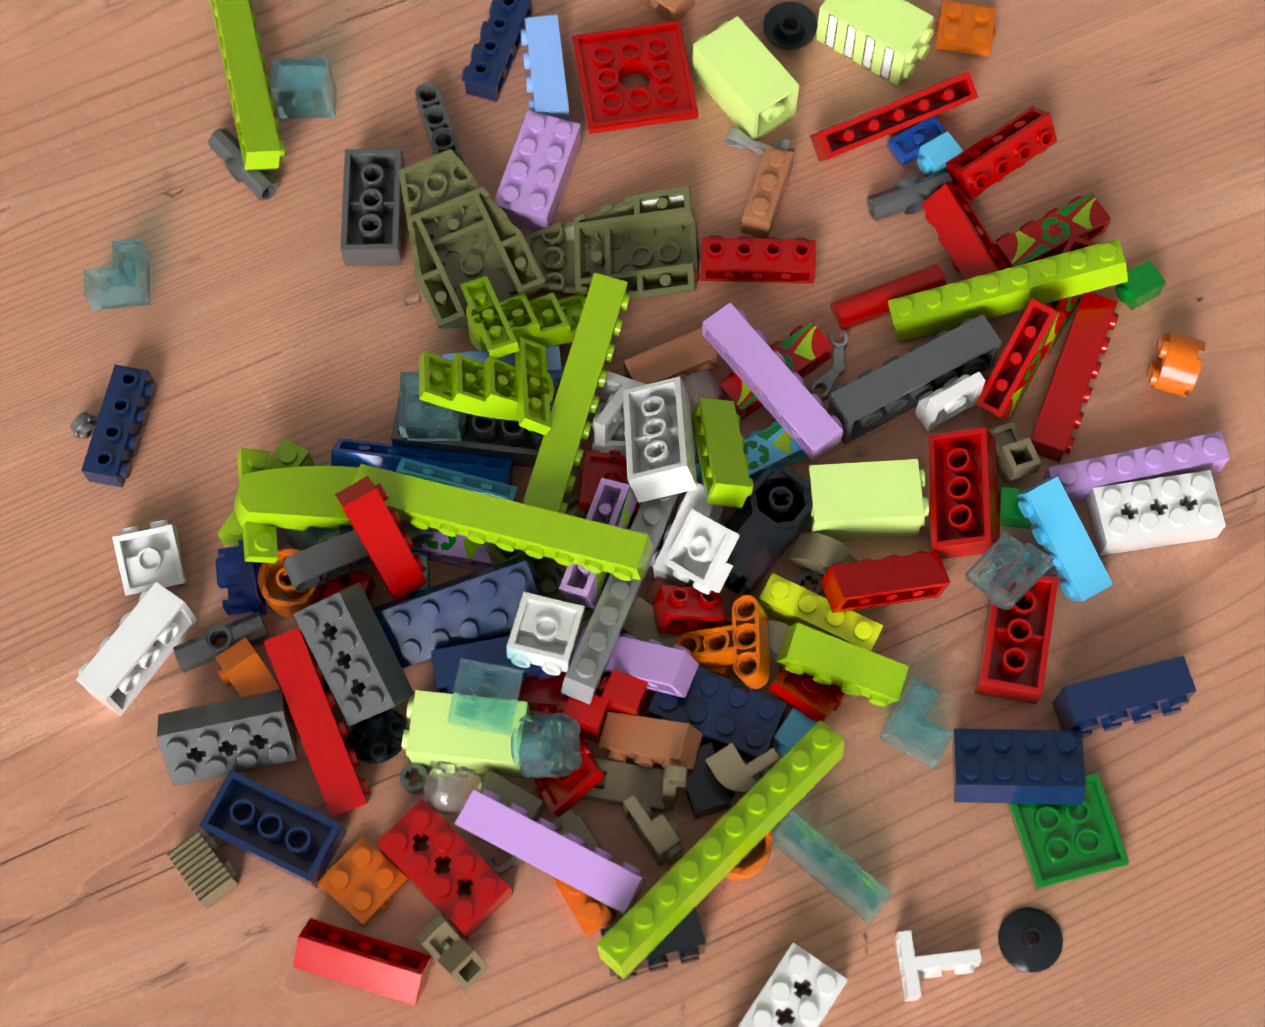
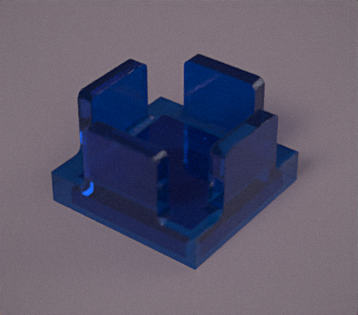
[215,540,267,616]

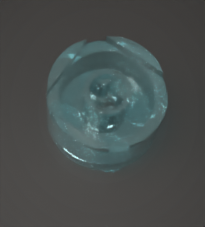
[511,713,582,779]

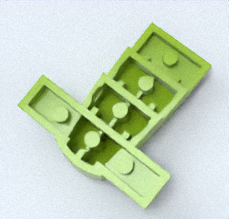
[460,276,586,358]
[419,337,555,436]
[234,448,359,564]

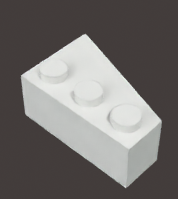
[650,483,724,587]

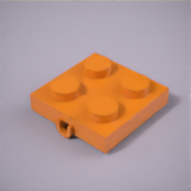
[935,0,996,57]
[317,837,408,928]

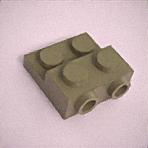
[623,795,684,867]

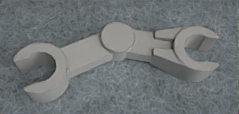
[725,128,795,156]
[811,331,848,401]

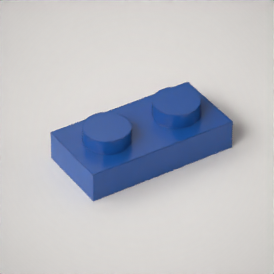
[887,116,947,167]

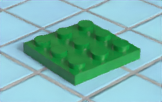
[1007,773,1129,890]

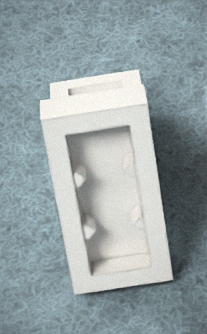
[592,371,647,447]
[895,931,982,1002]

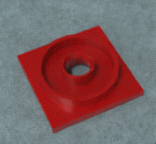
[572,20,699,134]

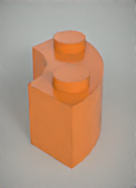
[215,637,290,711]

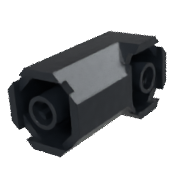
[724,468,813,595]

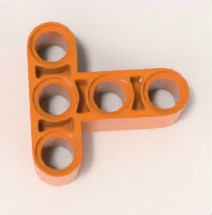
[674,595,770,689]

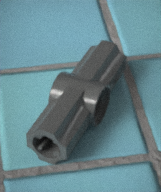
[208,128,279,201]
[866,171,953,221]
[173,611,270,673]

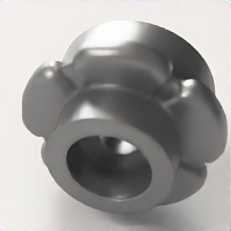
[70,412,97,439]

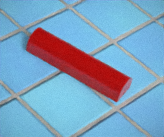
[830,264,947,331]

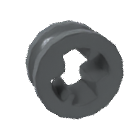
[796,571,823,595]
[400,763,429,794]

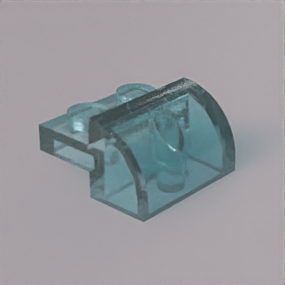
[965,532,1053,610]

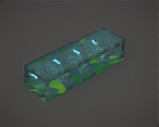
[772,811,893,925]

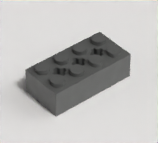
[340,149,405,266]
[293,582,414,726]
[157,689,297,786]

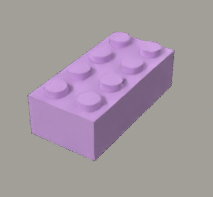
[494,110,582,232]

